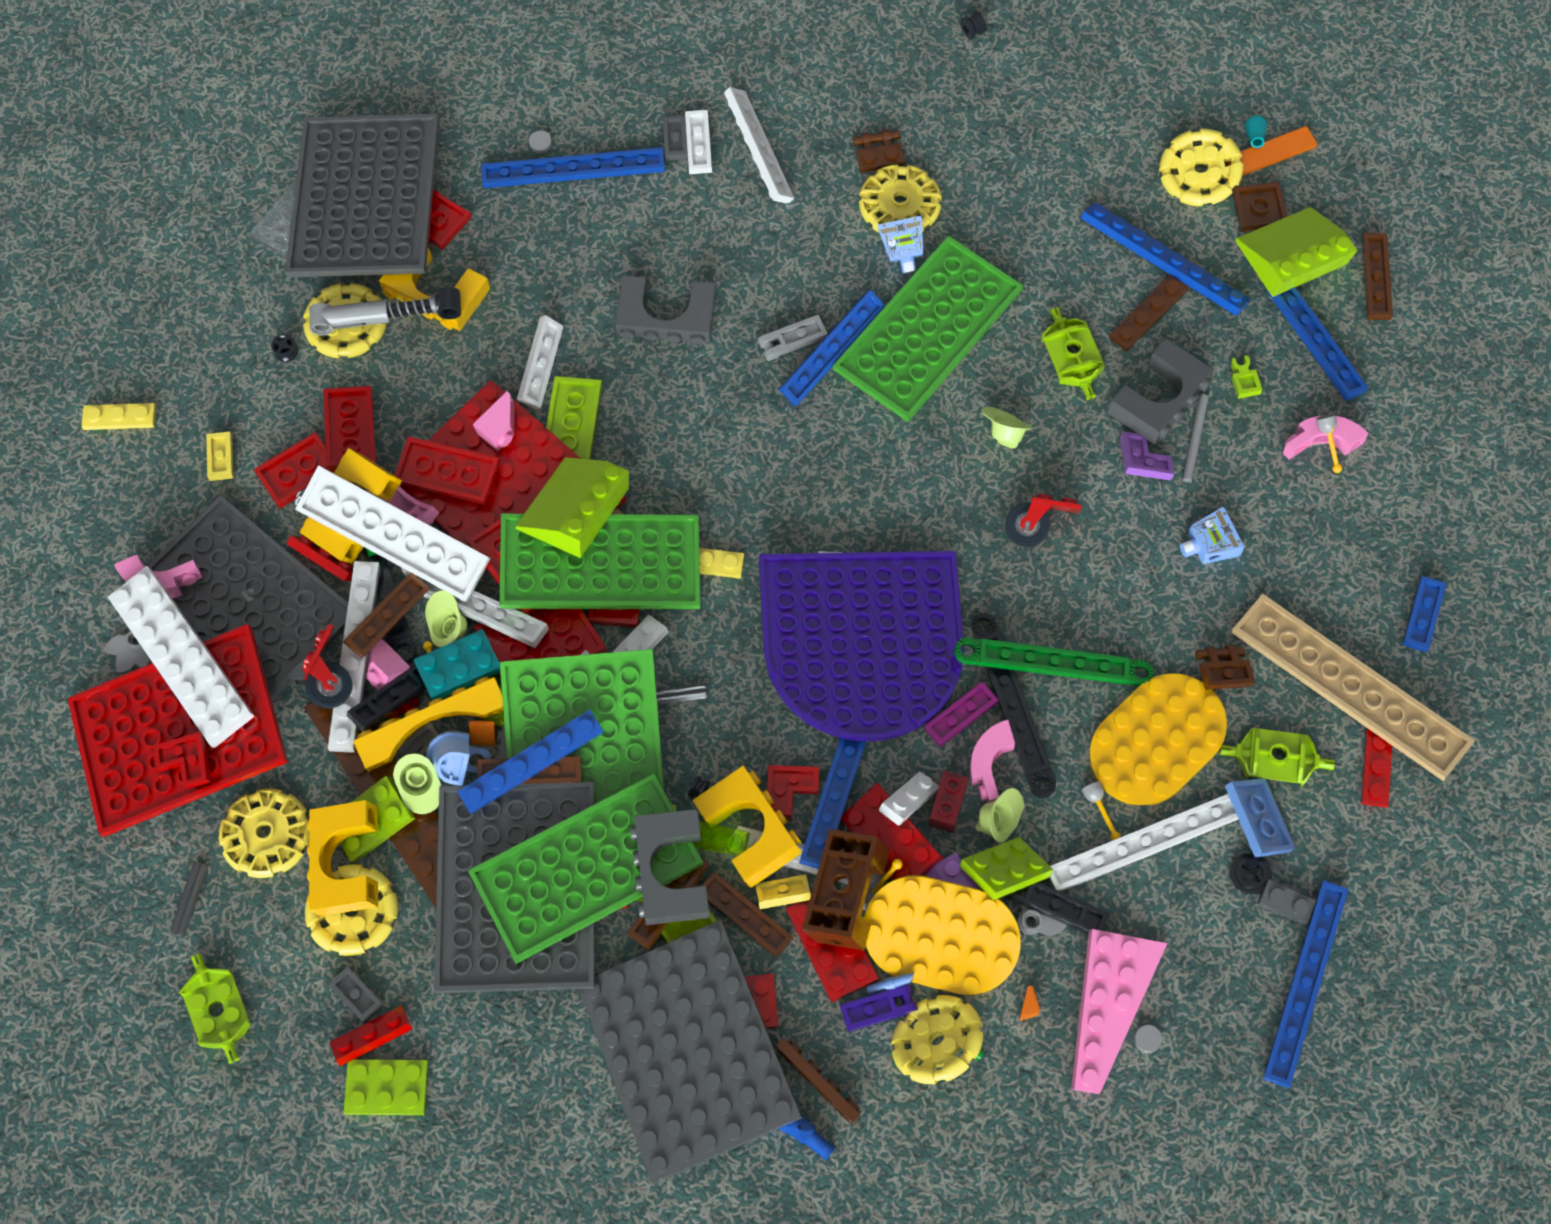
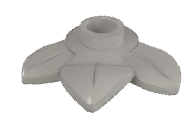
[104,630,151,673]
[1018,905,1067,936]

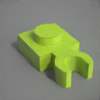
[1231,356,1262,399]

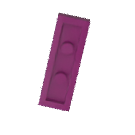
[924,681,999,748]

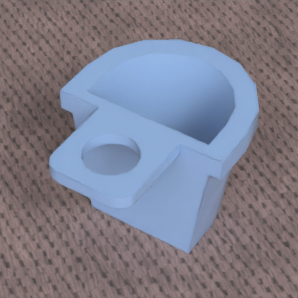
[426,731,491,786]

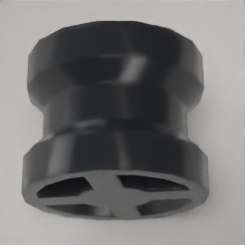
[960,11,987,39]
[271,334,298,362]

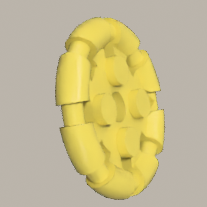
[1159,129,1244,206]
[859,164,942,232]
[303,283,387,359]
[219,788,309,878]
[305,864,398,956]
[891,995,983,1084]

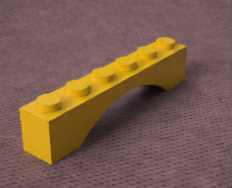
[353,677,504,772]

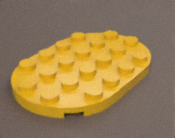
[1089,674,1227,805]
[864,875,1021,995]

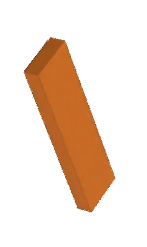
[1224,126,1317,176]

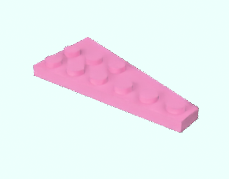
[1071,929,1167,1094]

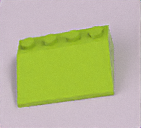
[1235,207,1358,297]
[516,457,629,558]

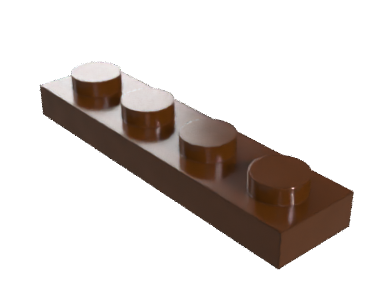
[1362,233,1393,320]
[1109,275,1189,352]
[343,572,430,659]
[477,756,582,784]
[627,858,709,950]
[702,872,793,959]
[776,1038,860,1126]

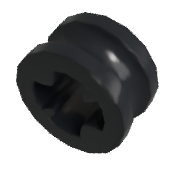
[688,776,710,798]

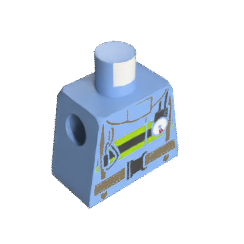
[878,216,923,274]
[1180,507,1244,564]

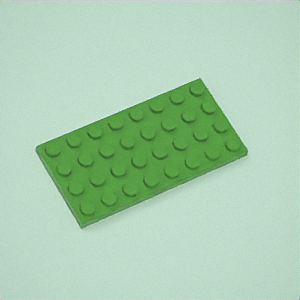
[833,236,1023,422]
[500,514,700,609]
[468,774,703,964]

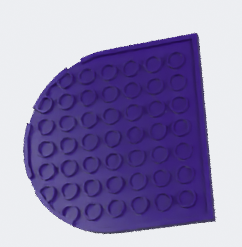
[759,551,964,742]

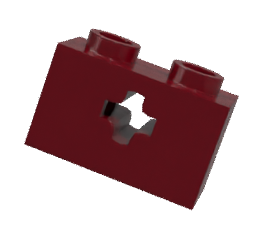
[929,771,969,833]

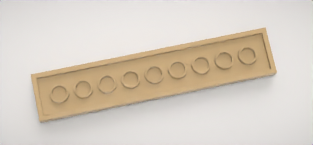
[1232,594,1475,781]

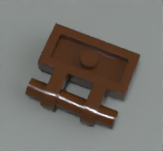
[853,129,905,173]
[1195,645,1255,690]

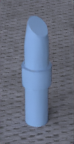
[866,973,915,996]

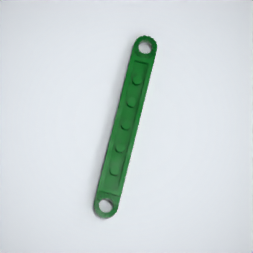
[954,637,1154,686]

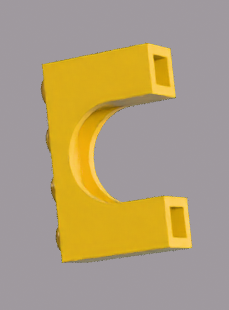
[379,248,490,331]
[300,448,402,565]
[692,765,802,888]
[307,800,378,916]

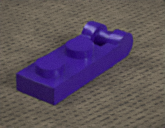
[840,985,918,1032]

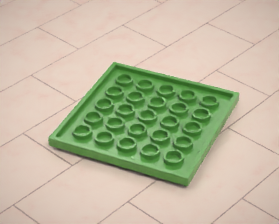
[500,649,665,804]

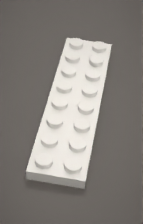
[295,466,491,602]
[108,566,254,748]

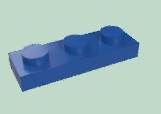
[1402,576,1447,653]

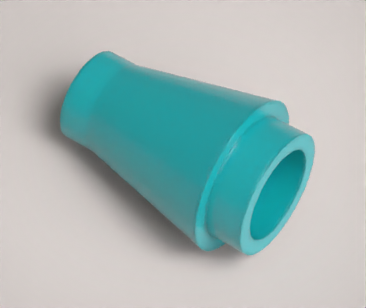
[1244,115,1268,148]

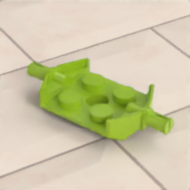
[1041,307,1105,400]
[1220,728,1335,786]
[179,954,251,1064]

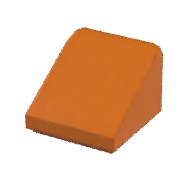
[469,720,498,746]
[1019,985,1040,1021]

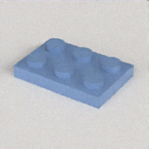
[1225,778,1296,857]

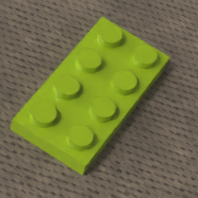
[546,376,603,460]

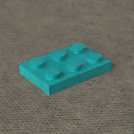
[414,629,501,701]

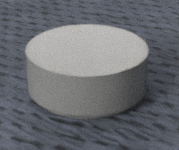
[529,130,552,154]
[1134,1025,1162,1053]

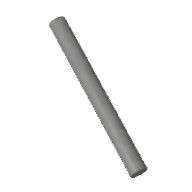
[1182,394,1209,483]

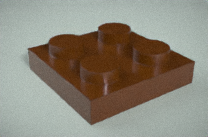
[1232,182,1287,232]

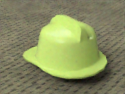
[982,407,1032,449]
[425,591,468,647]
[393,753,442,814]
[975,788,1024,843]

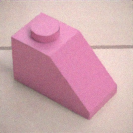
[473,392,514,452]
[365,639,410,690]

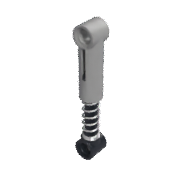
[310,287,461,335]

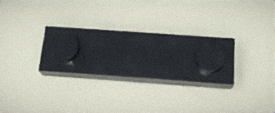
[347,665,426,732]
[1003,882,1109,935]

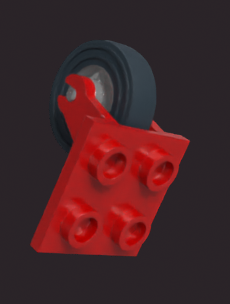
[1005,494,1082,547]
[302,624,352,708]

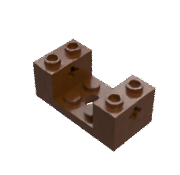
[802,829,890,950]

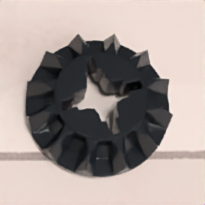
[1230,854,1272,895]

